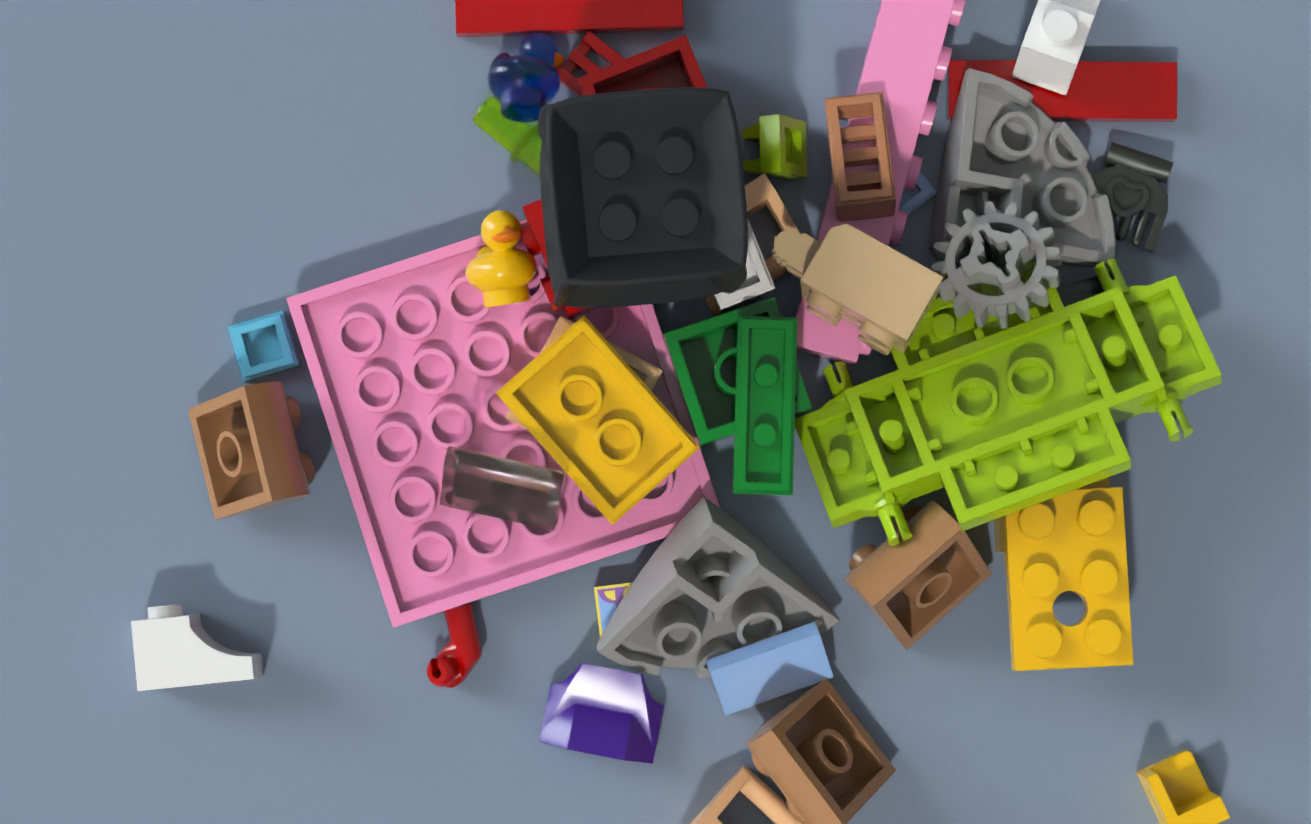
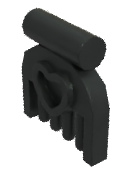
[1092,142,1174,253]

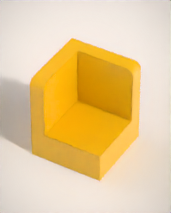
[1136,750,1230,824]

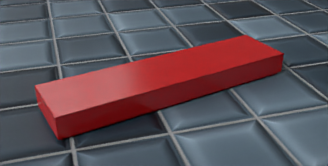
[455,0,684,37]
[946,60,1177,122]

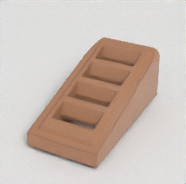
[825,92,896,222]

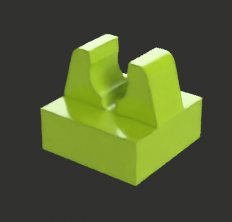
[742,114,808,180]

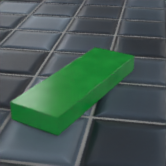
[733,316,797,495]

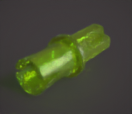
[473,97,542,177]

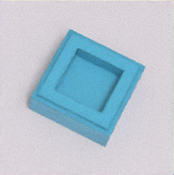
[228,311,301,382]

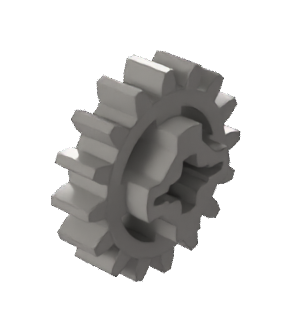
[932,201,1062,329]

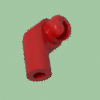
[426,603,482,688]

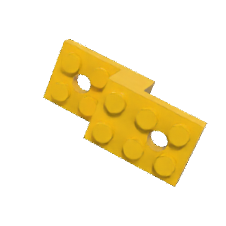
[993,477,1134,671]

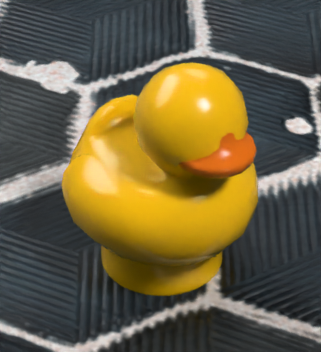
[465,210,536,307]

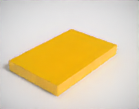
[496,316,700,525]

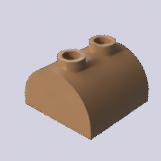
[188,381,315,520]
[844,500,992,650]
[745,678,896,824]

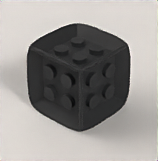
[538,87,748,308]

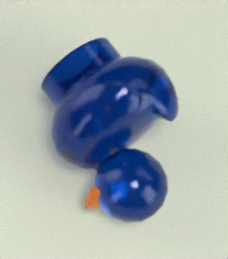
[487,33,565,123]

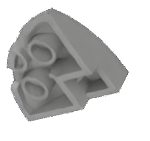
[928,68,1115,267]
[596,496,839,678]

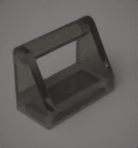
[440,445,567,531]

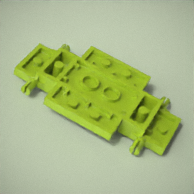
[795,258,1222,546]

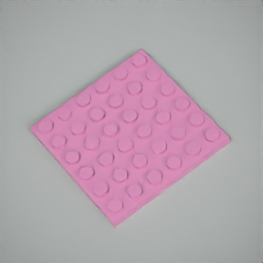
[286,220,720,628]

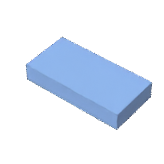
[706,621,834,716]

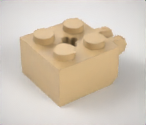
[772,224,943,355]

